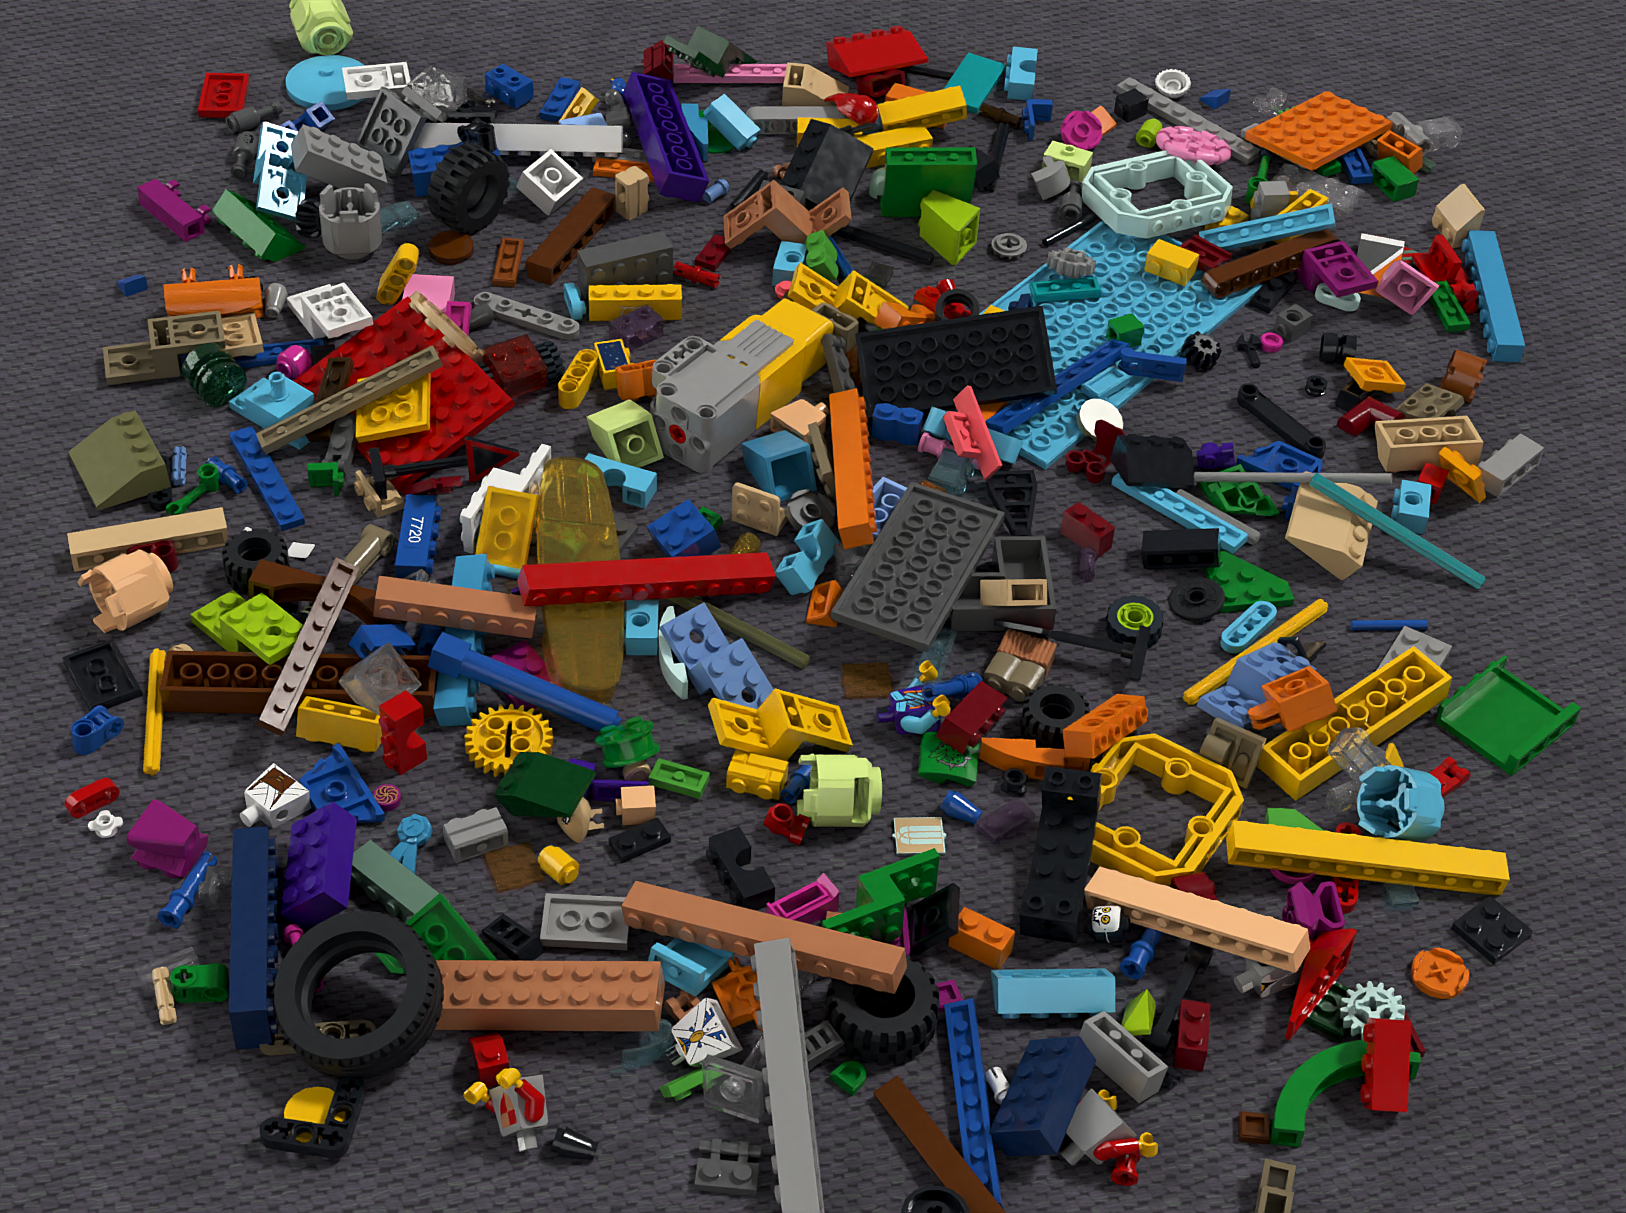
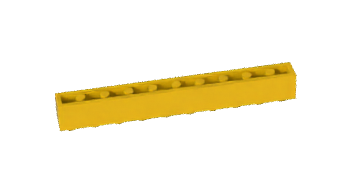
[1226,820,1510,895]

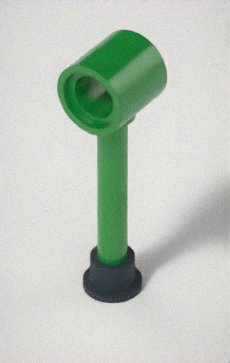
[1245,147,1276,205]

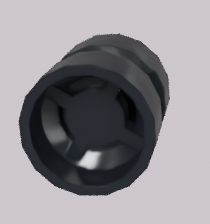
[1319,332,1357,364]

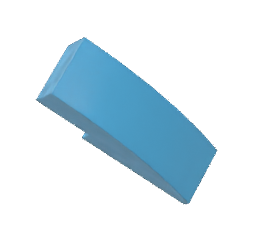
[681,104,708,161]

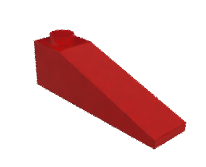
[1285,928,1357,1041]

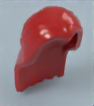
[824,93,879,125]

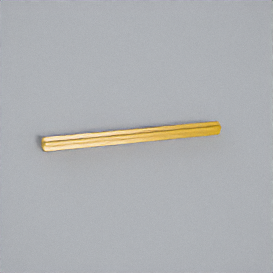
[1183,599,1328,705]

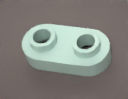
[1315,283,1361,311]

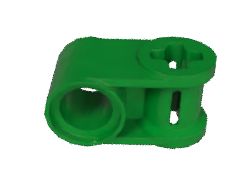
[170,963,229,1003]

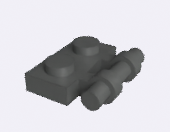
[694,1138,761,1196]

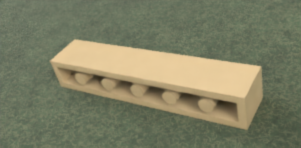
[67,507,229,572]

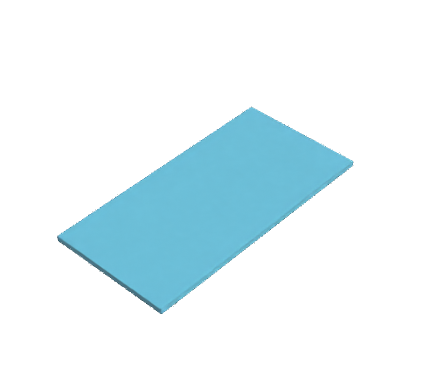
[945,220,1262,470]

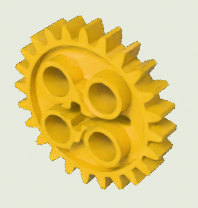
[464,704,553,777]

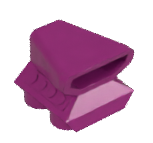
[127,799,209,878]
[1282,881,1345,941]

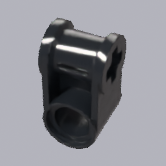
[457,118,497,152]

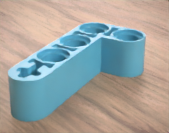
[923,407,1023,465]

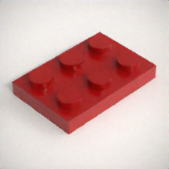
[198,73,250,118]

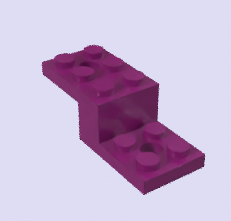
[1293,241,1378,298]

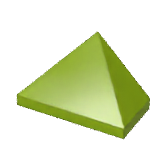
[1121,989,1156,1036]

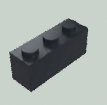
[1141,528,1221,569]

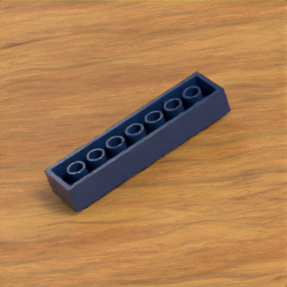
[229,826,279,1050]

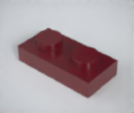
[695,234,734,271]

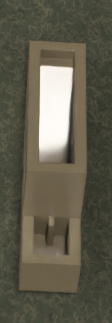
[1254,1159,1296,1213]

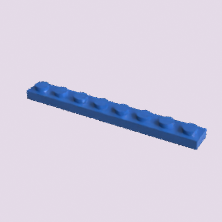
[985,339,1130,434]
[944,998,1003,1209]

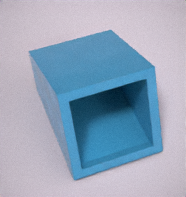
[741,430,817,502]

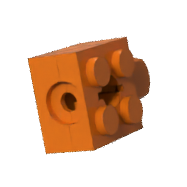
[1248,666,1338,732]

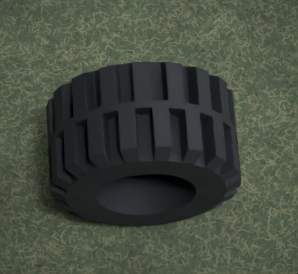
[222,528,290,594]
[1020,683,1090,749]

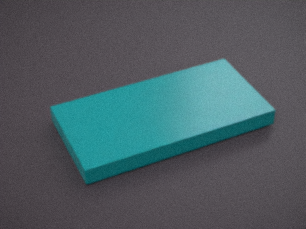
[944,52,1007,114]

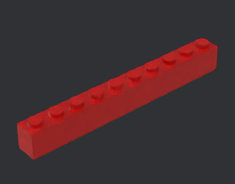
[517,552,776,606]

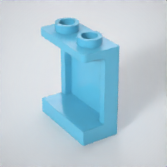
[648,938,734,997]

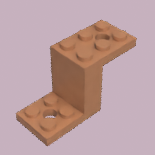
[723,180,852,249]

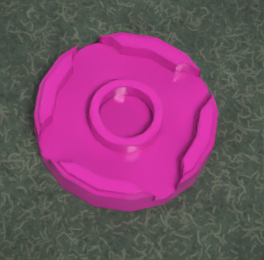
[1060,110,1103,151]

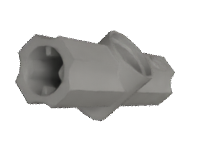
[1386,112,1433,156]

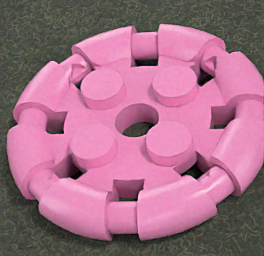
[1156,126,1231,166]

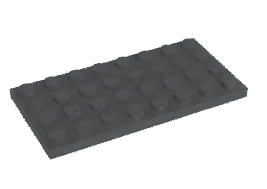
[831,482,1005,652]

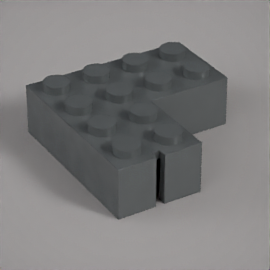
[949,536,1056,631]

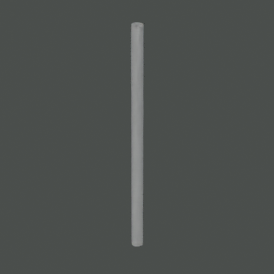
[1194,472,1392,483]

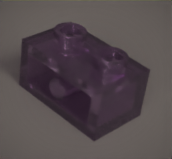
[609,305,664,351]

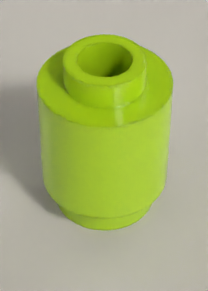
[1136,119,1162,148]

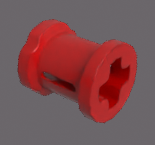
[1111,1151,1141,1186]

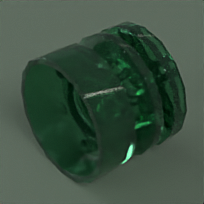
[182,343,247,408]

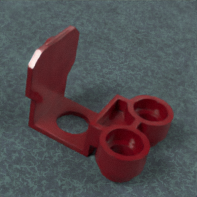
[1065,419,1125,483]

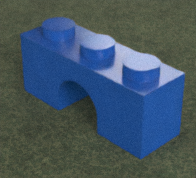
[276,101,335,153]

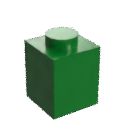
[1106,313,1145,348]

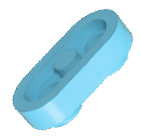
[563,282,586,320]

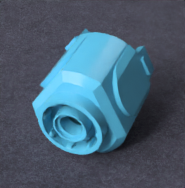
[1357,765,1444,842]

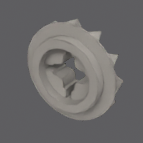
[991,233,1027,259]

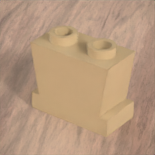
[980,579,1047,606]

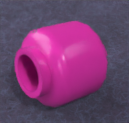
[276,345,312,380]

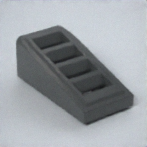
[805,1020,845,1071]

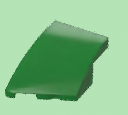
[1197,464,1279,517]

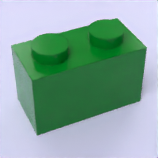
[1371,156,1419,202]

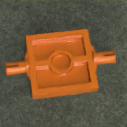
[711,956,763,1031]

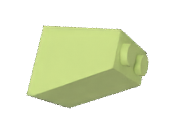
[587,399,664,468]

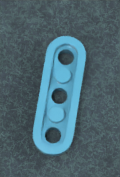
[1220,601,1277,654]

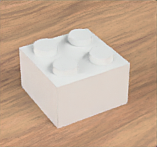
[516,149,583,216]

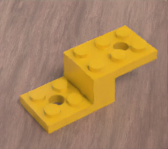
[788,262,909,328]
[708,689,853,761]

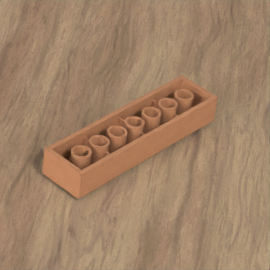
[435,960,665,1031]

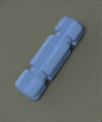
[171,446,187,486]

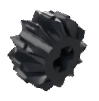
[294,199,322,238]
[1181,331,1222,371]

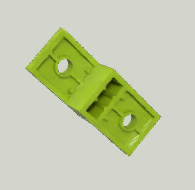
[190,590,303,665]

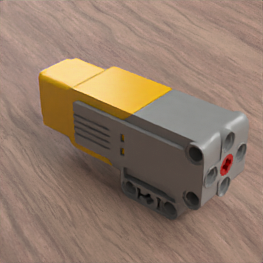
[650,298,834,473]

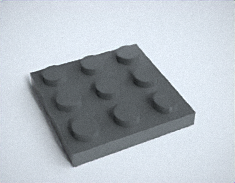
[356,86,427,176]

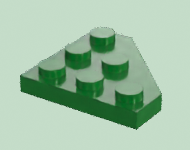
[1203,551,1295,613]
[375,893,497,974]

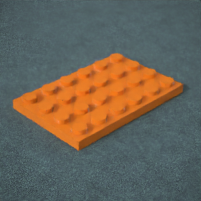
[1245,91,1392,171]

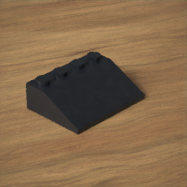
[780,119,874,211]

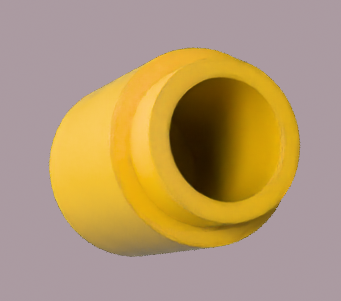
[538,845,579,885]

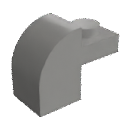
[1031,155,1071,200]

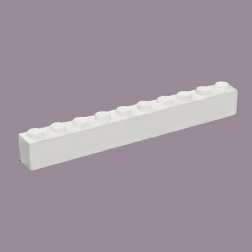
[413,123,623,157]

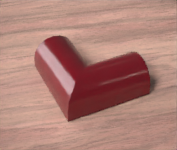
[1337,396,1406,437]

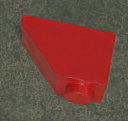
[468,1032,510,1087]

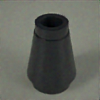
[551,1126,599,1160]

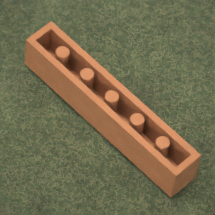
[373,576,537,639]

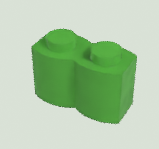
[805,230,838,281]

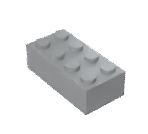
[290,124,387,196]

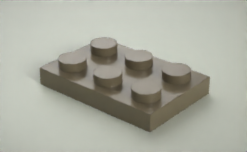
[806,421,837,505]

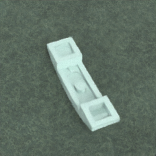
[659,606,688,700]

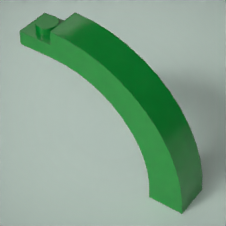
[1270,1040,1421,1147]

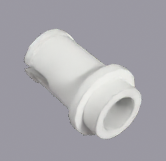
[985,1067,1010,1104]

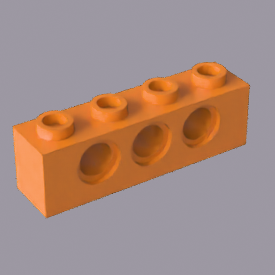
[1062,694,1148,759]

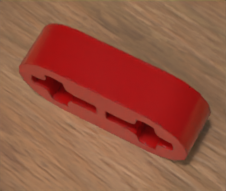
[65,778,119,818]

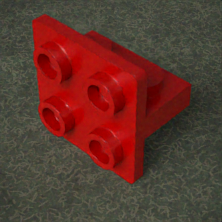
[1412,235,1469,284]

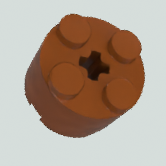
[1440,349,1487,404]

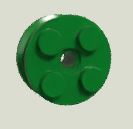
[595,716,660,768]

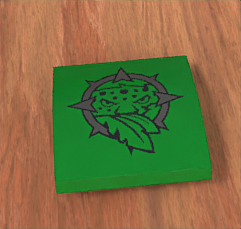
[918,732,979,787]

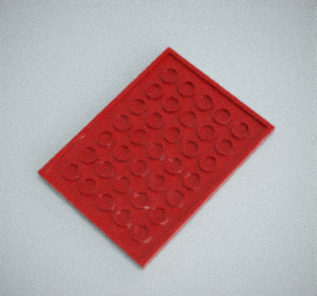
[293,296,515,493]

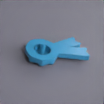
[389,814,433,874]

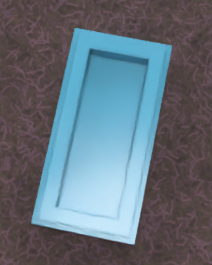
[1080,365,1130,400]

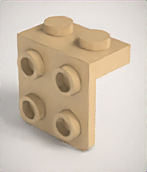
[732,482,788,536]

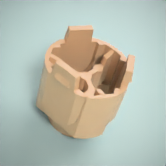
[78,550,173,633]

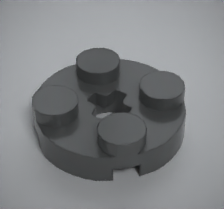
[784,489,835,532]

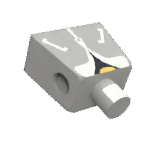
[1234,958,1301,998]

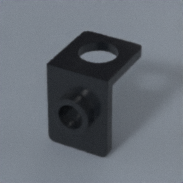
[1277,637,1327,662]

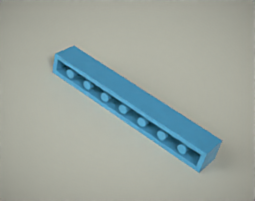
[1462,230,1525,362]
[433,554,495,726]

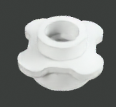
[88,810,123,838]

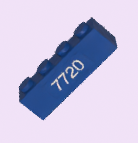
[395,494,442,582]

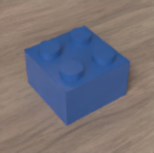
[647,499,722,558]

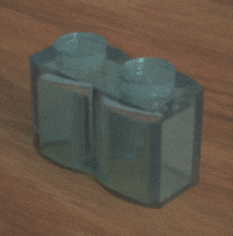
[927,448,975,496]

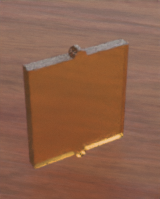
[841,662,892,699]
[484,842,544,893]

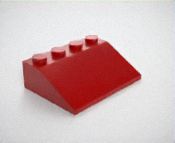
[826,26,928,77]

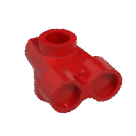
[1449,279,1478,314]
[763,803,811,846]

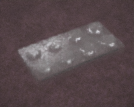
[1272,163,1365,219]

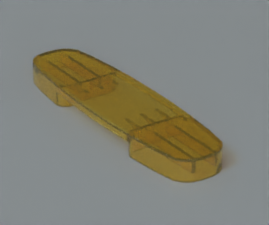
[534,457,624,704]

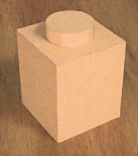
[616,786,656,825]

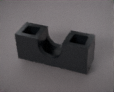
[706,827,775,911]

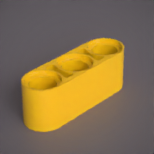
[376,243,419,305]
[558,349,598,409]

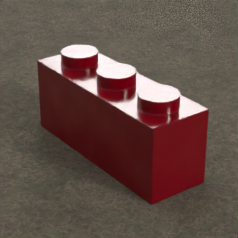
[936,681,1007,754]

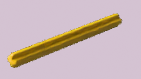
[143,648,166,776]

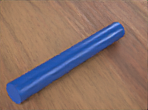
[1350,620,1428,631]

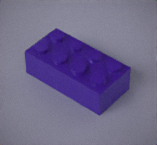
[281,802,357,930]

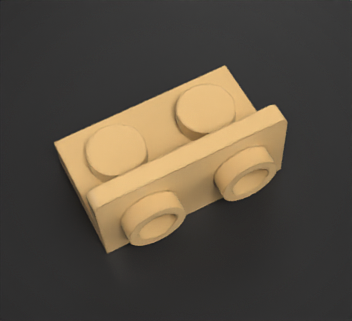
[353,470,405,518]

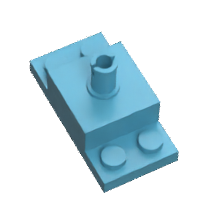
[229,372,315,450]

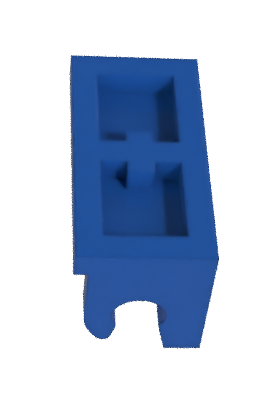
[349,624,415,659]

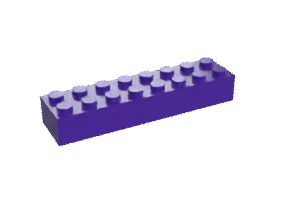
[623,72,709,202]

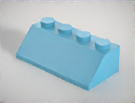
[991,968,1115,1018]

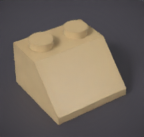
[1432,184,1485,248]

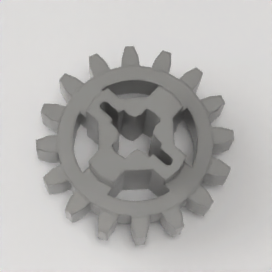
[1047,248,1096,278]

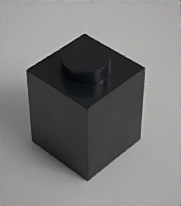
[1114,88,1149,123]

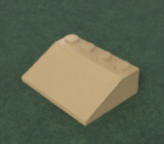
[1285,471,1378,580]

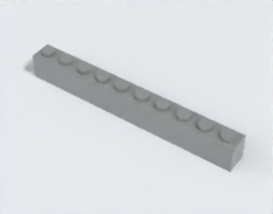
[751,937,825,1213]

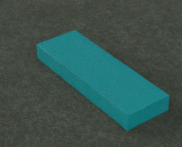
[1029,277,1102,303]

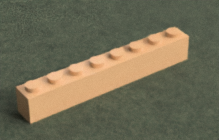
[1084,867,1310,973]

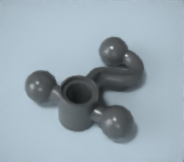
[604,89,632,148]

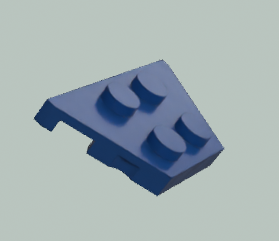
[1236,441,1322,490]
[299,743,385,823]

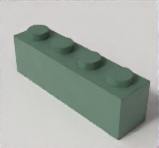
[350,840,449,922]

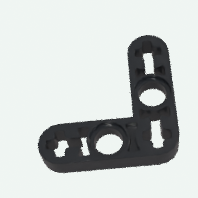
[259,1076,365,1159]

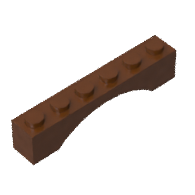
[249,559,408,628]

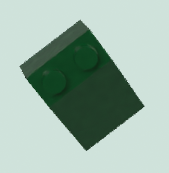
[494,752,596,818]

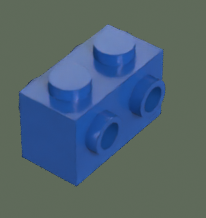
[485,64,534,109]

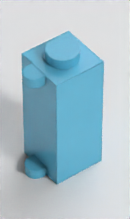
[703,94,761,151]

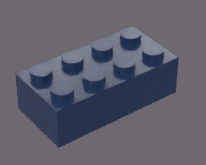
[989,1036,1096,1157]

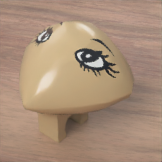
[557,797,604,843]

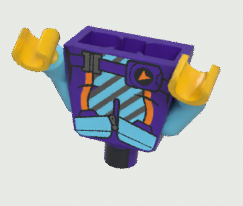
[876,660,950,734]

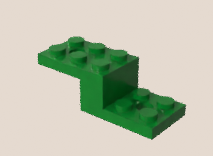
[822,848,940,943]

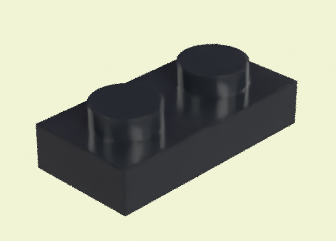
[609,818,671,863]

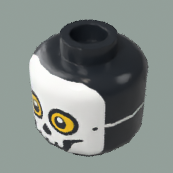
[1087,906,1131,943]

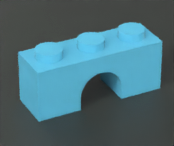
[1004,47,1038,101]
[576,453,657,509]
[775,519,839,595]

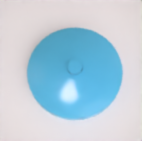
[286,55,365,110]

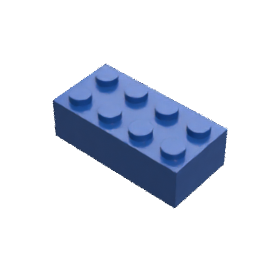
[408,142,500,197]

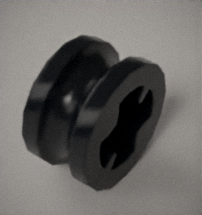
[1305,375,1328,397]

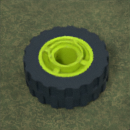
[1105,595,1164,649]

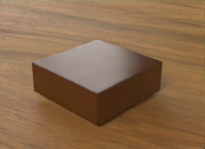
[1238,1111,1270,1145]

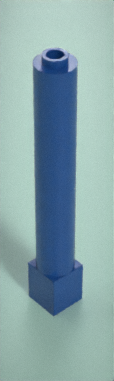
[428,632,622,733]

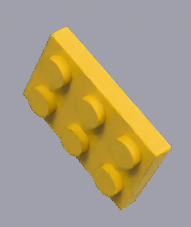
[475,486,539,569]

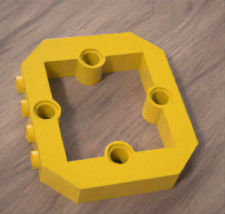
[1068,733,1244,887]

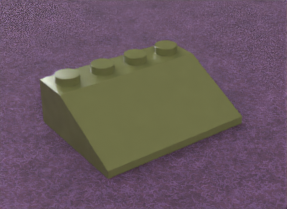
[68,410,171,511]

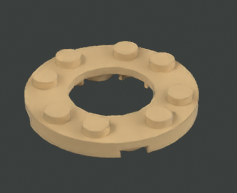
[409,290,486,364]

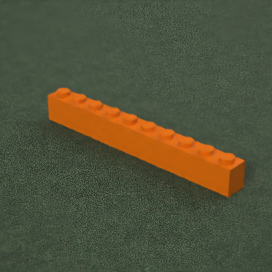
[829,388,877,549]

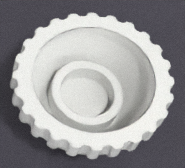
[1155,69,1191,98]

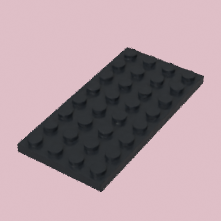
[855,305,1057,422]

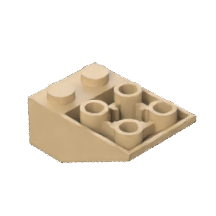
[782,62,849,106]

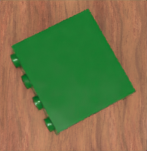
[880,147,977,217]
[1436,655,1581,776]

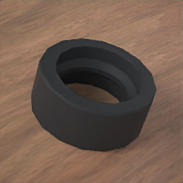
[935,289,980,321]

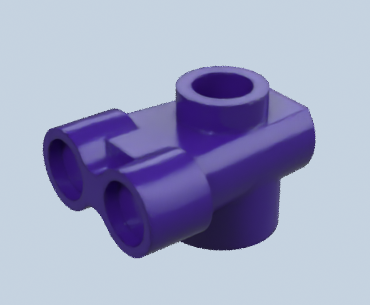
[1197,442,1236,470]

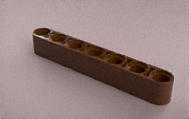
[1201,229,1341,298]

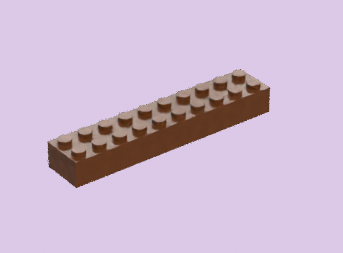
[160,650,439,717]

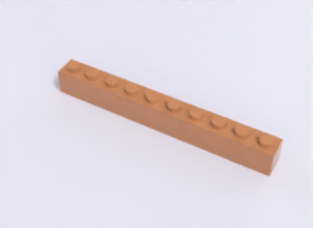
[621,881,907,994]

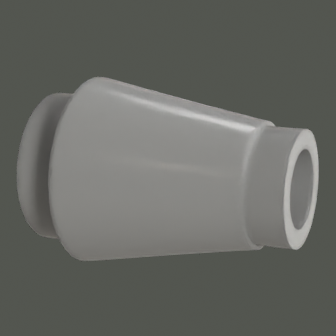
[265,283,288,318]

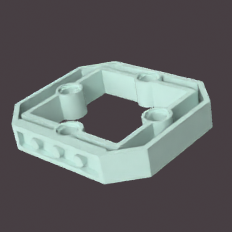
[1082,150,1233,239]

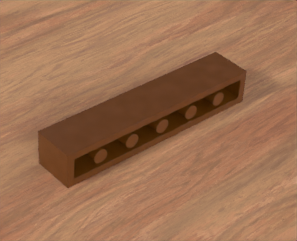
[525,187,616,286]

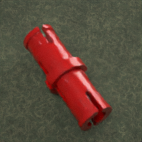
[673,261,720,288]

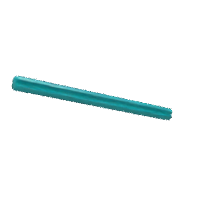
[1309,473,1486,589]

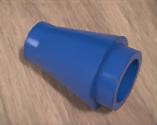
[940,790,983,825]

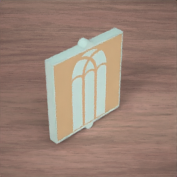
[892,817,946,856]

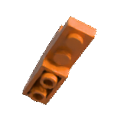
[979,738,1091,780]

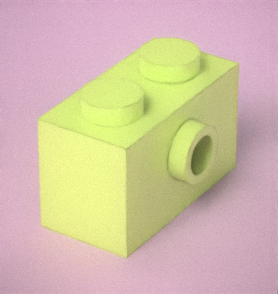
[1042,141,1093,183]

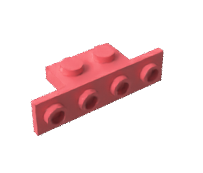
[943,385,1002,479]

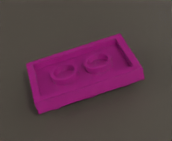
[489,640,567,712]

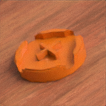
[1410,948,1469,999]

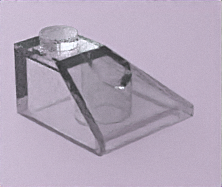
[338,642,422,716]

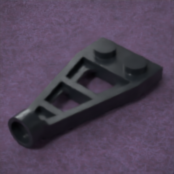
[985,470,1038,536]

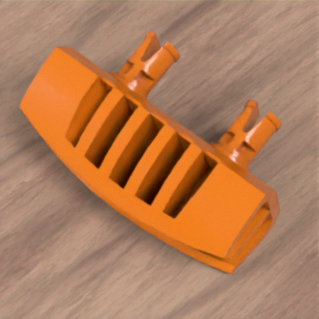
[164,264,264,318]

